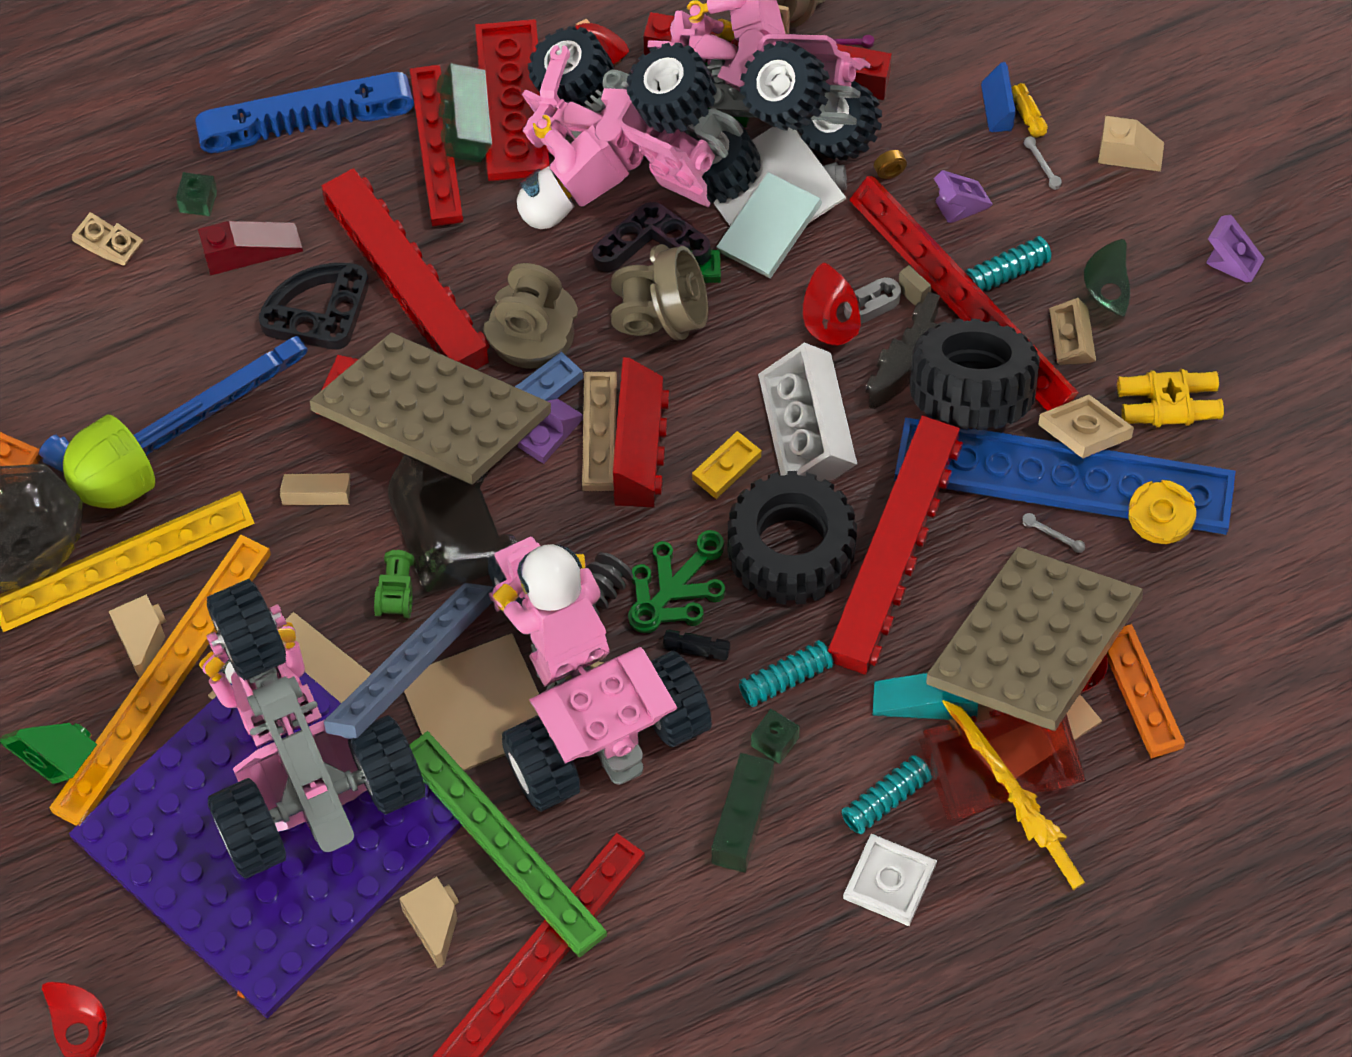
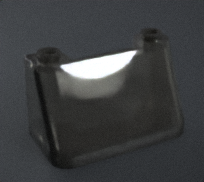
[388,454,519,592]

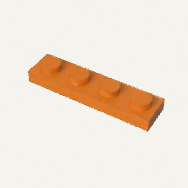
[1106,624,1185,759]

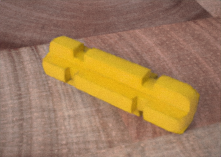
[1011,83,1048,138]

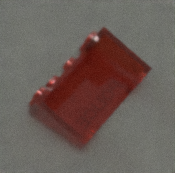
[918,709,1086,820]

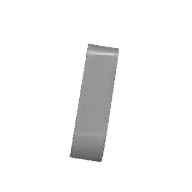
[844,277,901,323]

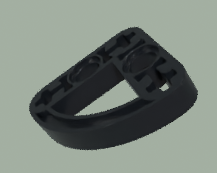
[259,263,369,350]

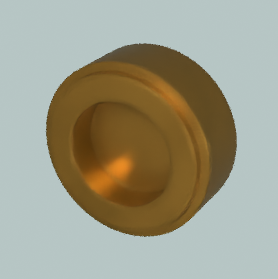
[874,150,907,179]

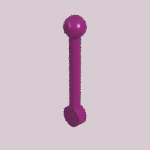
[833,35,874,48]

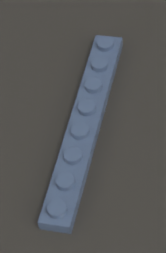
[324,583,494,739]

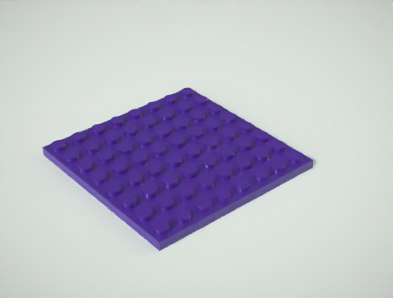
[69,672,462,1019]

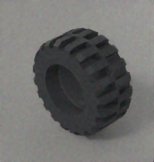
[910,319,1040,430]
[727,471,857,605]

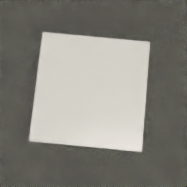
[714,127,846,226]

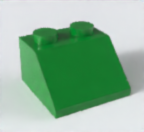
[0,723,97,784]

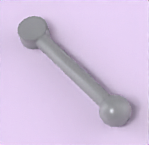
[1024,136,1062,190]
[1022,513,1085,553]

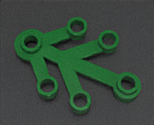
[628,530,725,633]

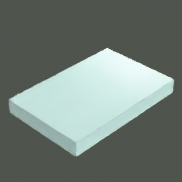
[716,172,822,279]

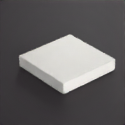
[843,834,937,926]

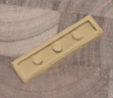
[582,372,617,491]

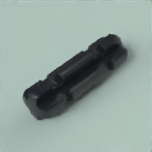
[663,629,730,660]

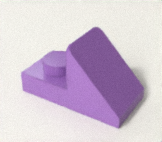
[933,170,993,223]
[1207,215,1265,283]
[517,398,583,464]

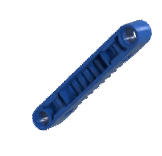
[195,72,414,153]

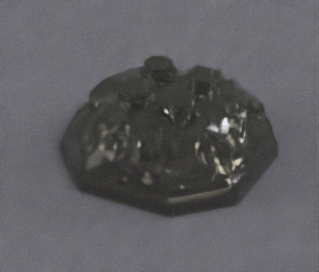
[0,464,83,592]

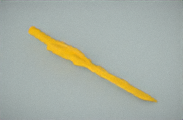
[942,700,1085,890]

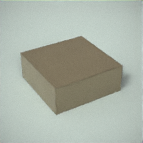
[899,265,931,310]

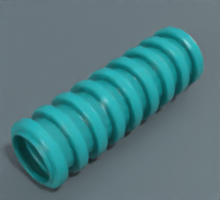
[965,236,1052,292]
[739,640,833,707]
[842,755,932,834]

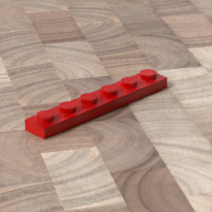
[410,65,463,227]

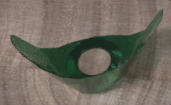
[1084,239,1130,317]

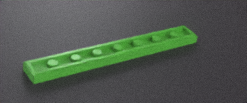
[409,731,607,958]

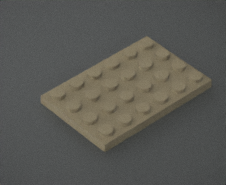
[310,332,551,485]
[927,547,1143,731]

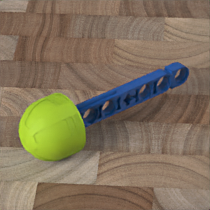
[63,336,308,508]

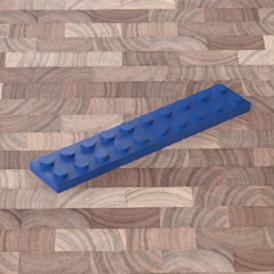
[894,417,1236,535]

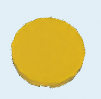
[1128,480,1196,544]

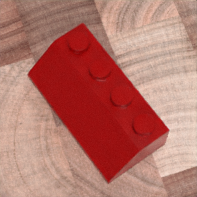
[613,357,669,508]

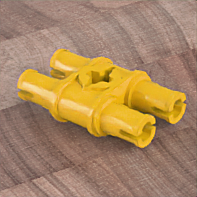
[1117,369,1224,427]

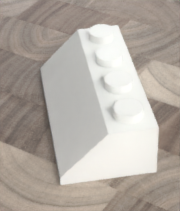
[758,342,857,482]

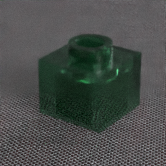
[176,172,217,216]
[751,709,800,764]

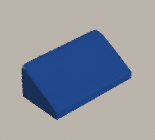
[981,62,1016,132]

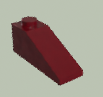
[198,221,303,276]

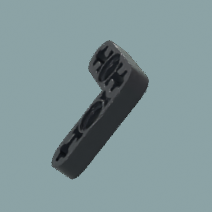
[592,202,712,272]

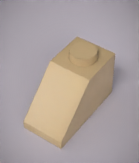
[1098,116,1164,172]
[109,594,166,679]
[399,877,459,968]

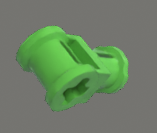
[374,550,414,618]

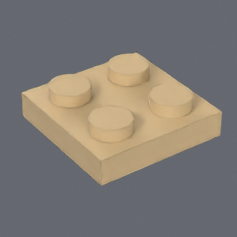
[1038,395,1134,458]

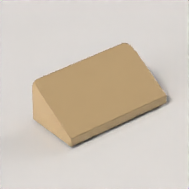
[1049,298,1096,365]
[280,473,351,505]

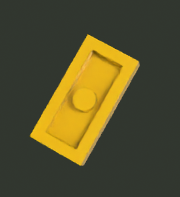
[692,431,762,499]

